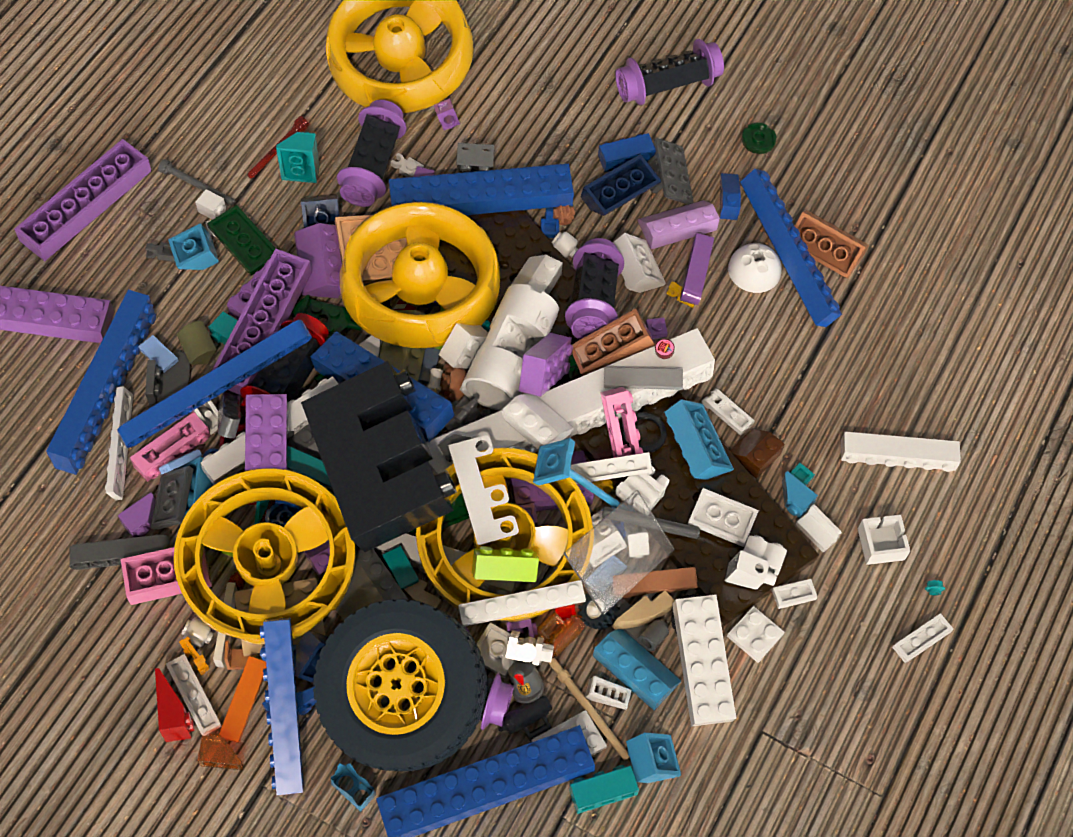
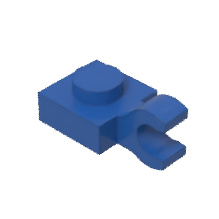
[540,208,560,238]

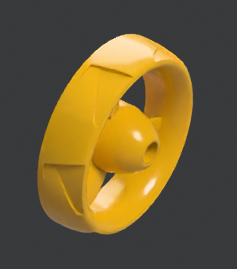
[326,0,473,113]
[339,202,500,348]
[416,448,593,622]
[174,469,355,644]

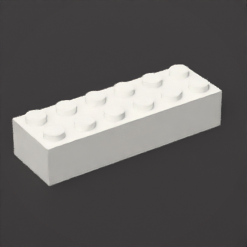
[672,595,736,727]

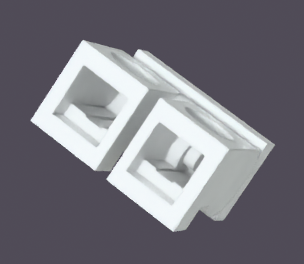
[616,466,669,516]
[506,630,554,665]

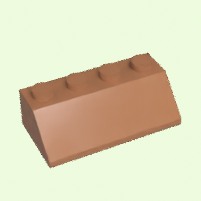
[795,210,869,279]
[572,309,656,376]

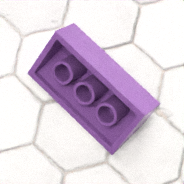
[294,223,342,298]

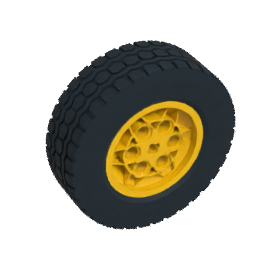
[313,599,487,771]

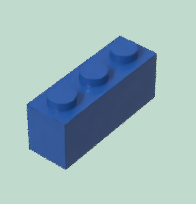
[598,133,656,172]

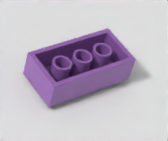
[519,333,573,397]
[245,394,288,471]

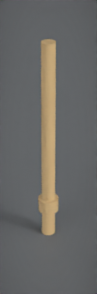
[548,658,630,761]

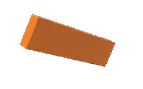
[218,656,267,743]

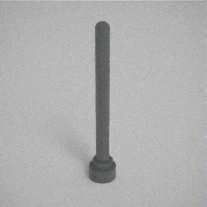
[158,159,235,205]

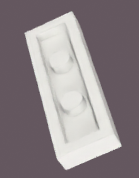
[892,613,954,664]

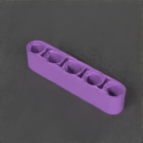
[680,233,714,306]

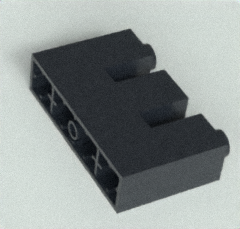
[301,361,457,552]

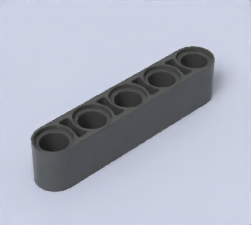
[218,390,241,438]
[69,535,170,570]

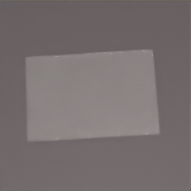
[563,490,675,614]

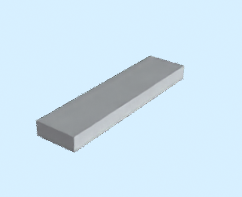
[604,368,683,390]

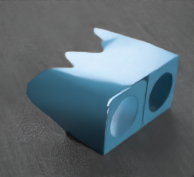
[330,763,376,812]

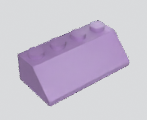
[638,200,720,249]

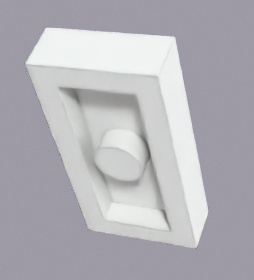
[772,579,817,609]

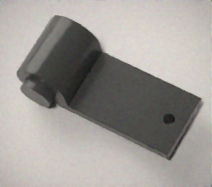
[612,597,669,651]

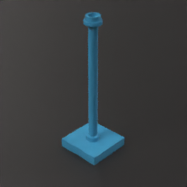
[533,438,635,513]

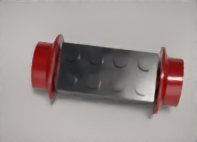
[240,313,329,417]

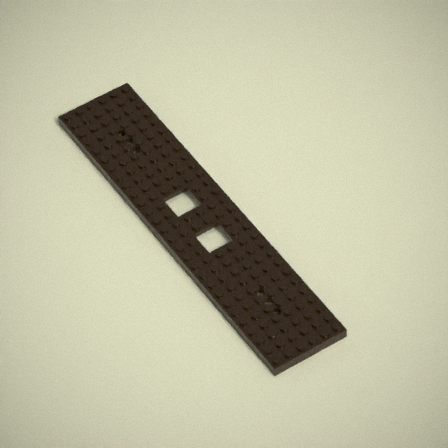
[438,210,819,626]

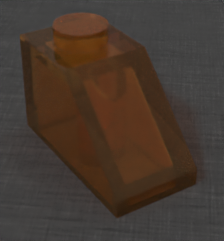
[197,733,244,770]

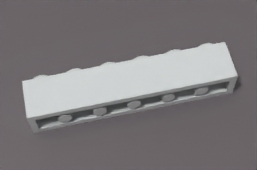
[841,432,961,472]

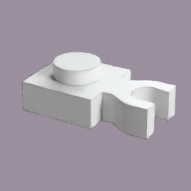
[391,153,424,178]

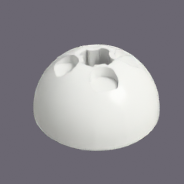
[728,243,782,293]

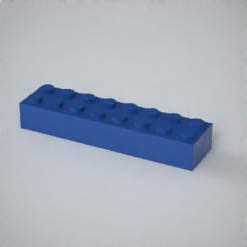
[310,331,455,442]

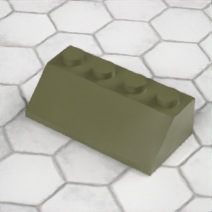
[379,310,426,381]

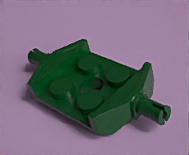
[291,295,362,338]

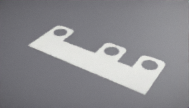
[448,435,519,545]

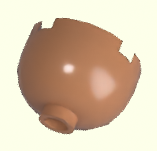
[439,364,467,402]

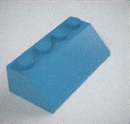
[664,399,734,480]
[593,629,681,711]

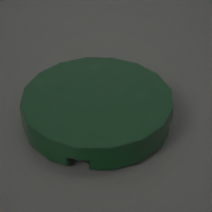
[741,123,777,154]

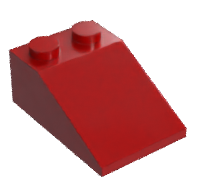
[155,668,195,742]

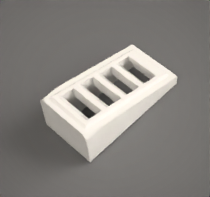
[585,676,632,710]

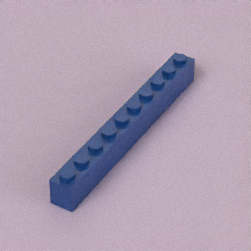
[740,169,842,327]

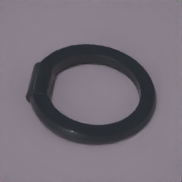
[621,412,667,453]

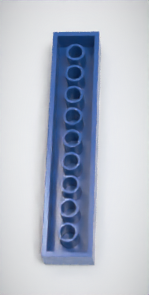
[389,164,574,215]
[46,290,156,475]
[376,725,595,837]

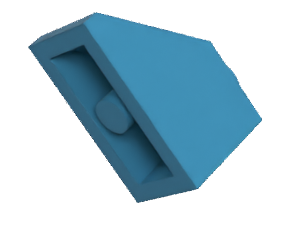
[782,471,818,519]

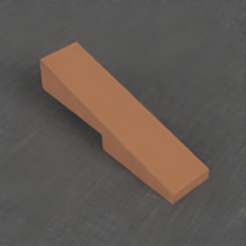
[612,567,698,599]

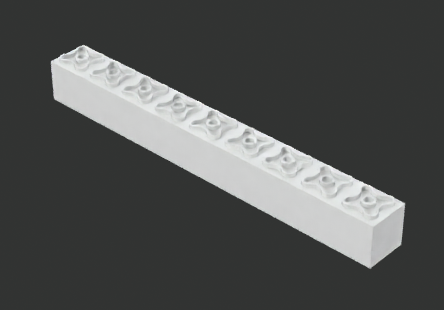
[426,328,715,474]

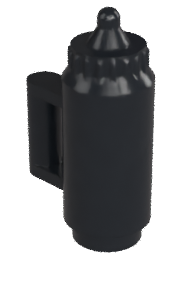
[498,695,552,742]

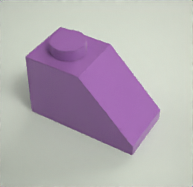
[117,492,156,538]

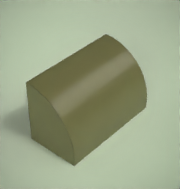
[177,321,216,365]

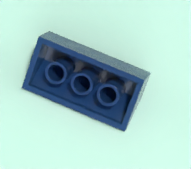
[581,154,661,216]

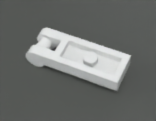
[702,388,755,436]

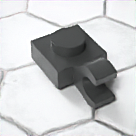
[145,242,175,262]

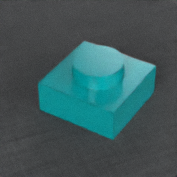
[791,463,815,486]

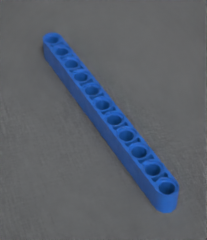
[117,320,312,448]

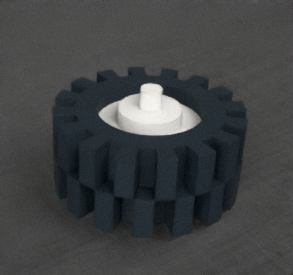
[578,591,618,630]

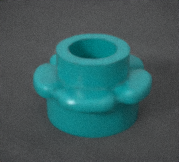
[925,580,945,596]

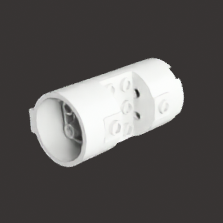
[460,284,559,411]

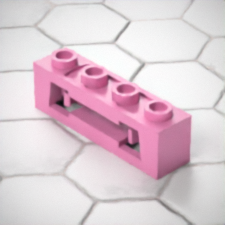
[600,387,643,458]
[130,412,210,482]

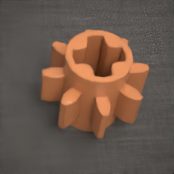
[553,205,575,225]

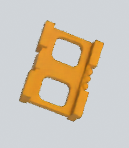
[179,636,209,676]

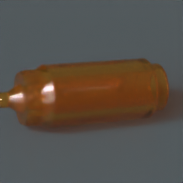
[537,612,585,658]

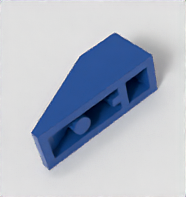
[720,173,741,220]

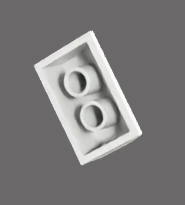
[613,233,666,293]
[511,255,563,295]
[502,393,574,450]

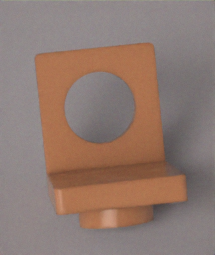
[224,640,257,670]

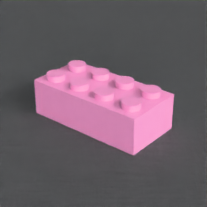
[121,547,212,605]

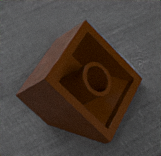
[730,428,785,479]

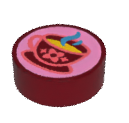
[655,339,675,359]

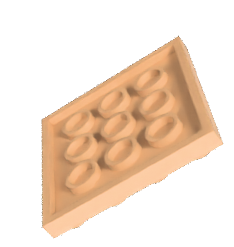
[335,215,408,284]

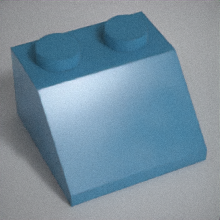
[168,223,219,270]
[626,733,681,783]

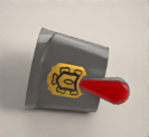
[508,660,544,703]

